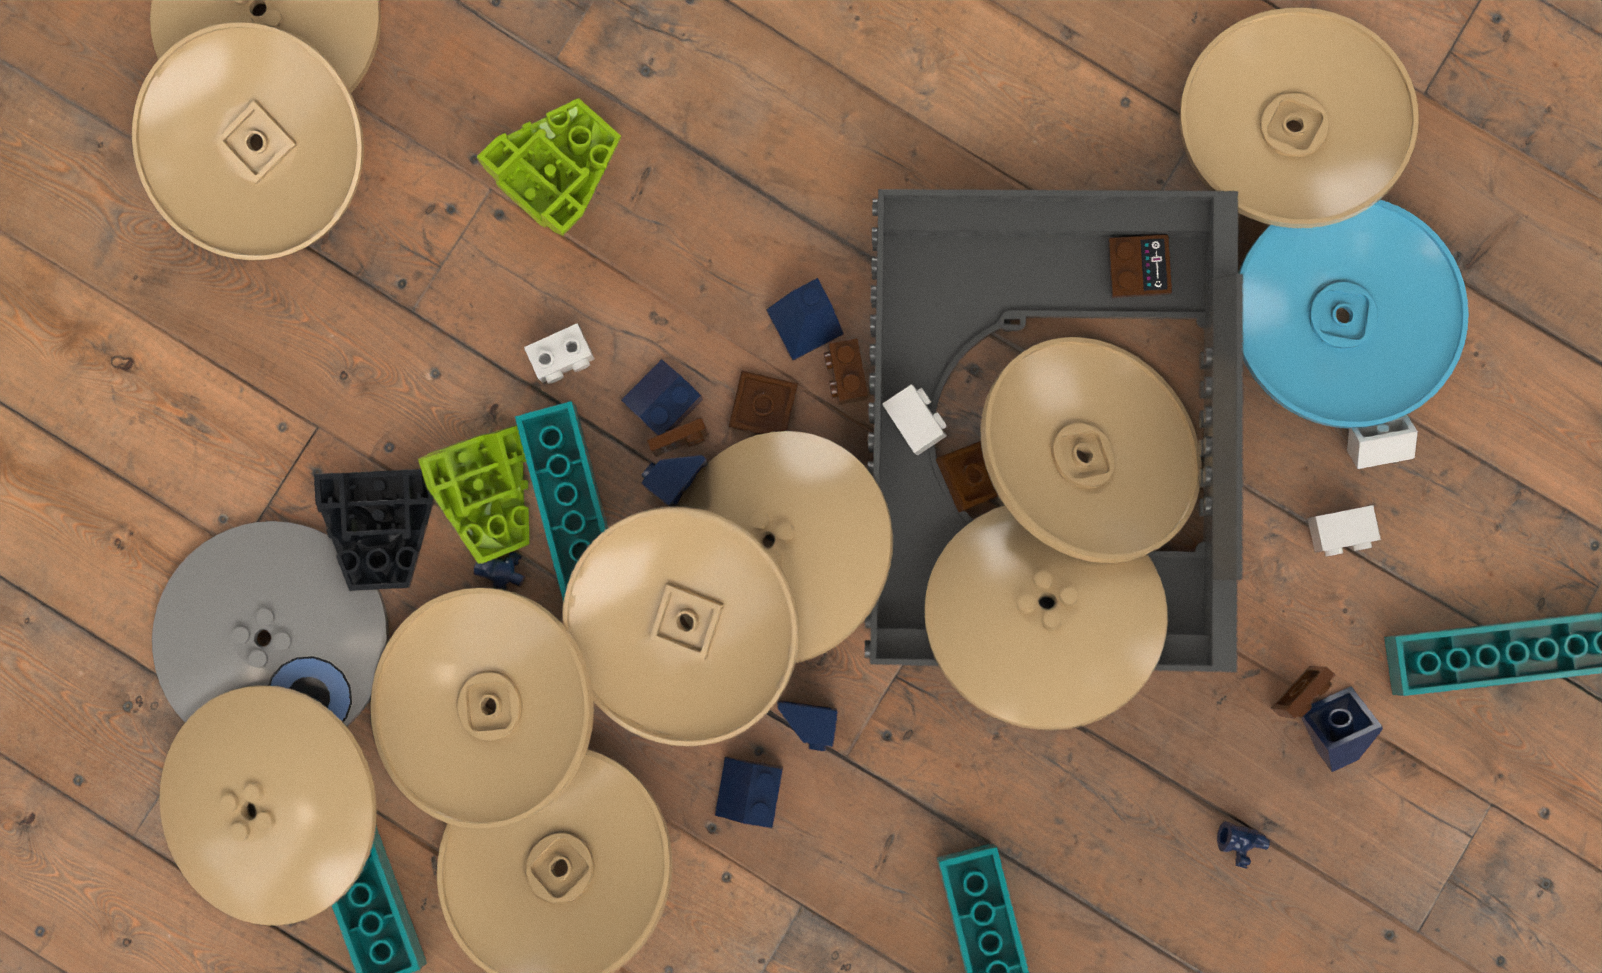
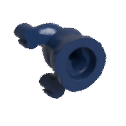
[473,551,525,590]
[1217,821,1270,869]

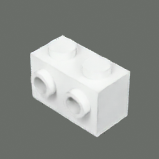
[524,324,595,384]
[882,384,947,455]
[1347,415,1418,469]
[1307,505,1381,556]

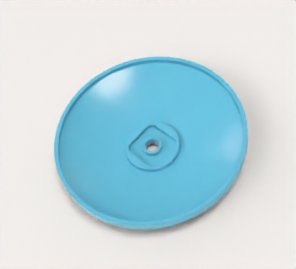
[1238,200,1469,428]

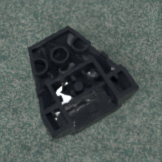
[314,469,435,591]

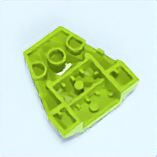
[477,98,621,236]
[418,425,530,564]

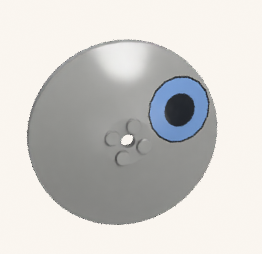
[152,521,389,727]

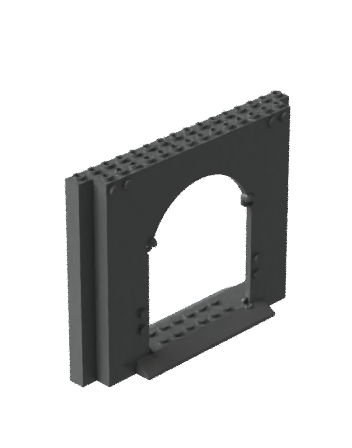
[864,189,1243,672]

